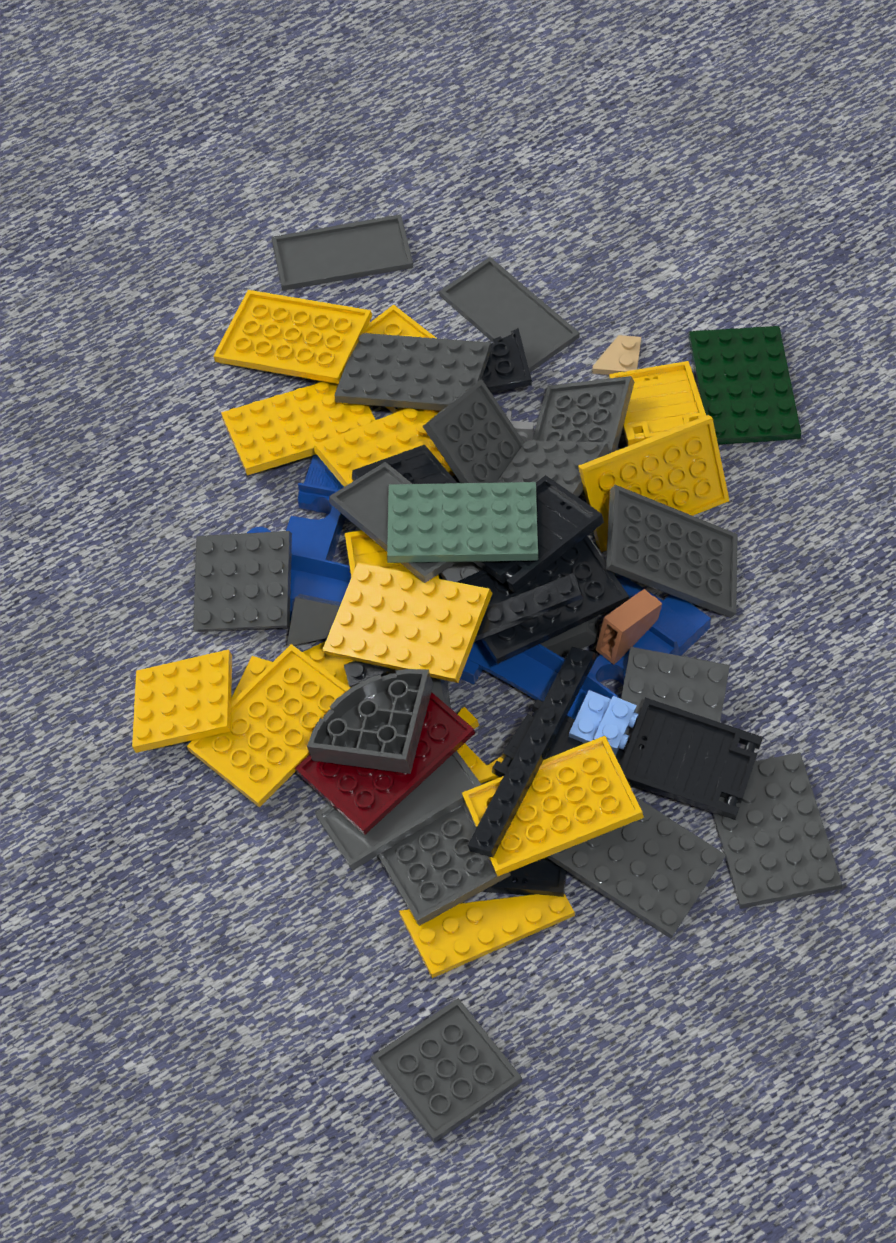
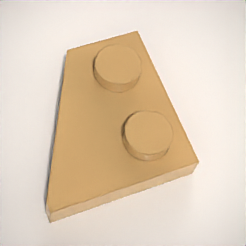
[592,335,641,375]

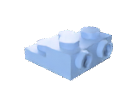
[569,690,639,756]

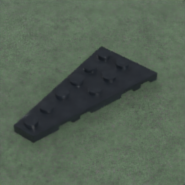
[395,328,532,409]

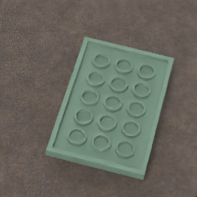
[387,482,538,563]

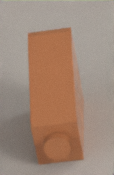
[596,589,662,665]

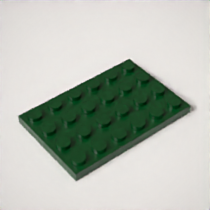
[688,326,802,445]

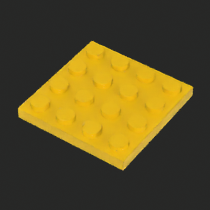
[132,649,232,753]

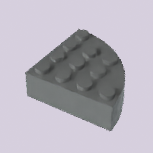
[307,669,433,774]

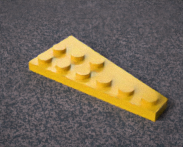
[399,894,575,978]

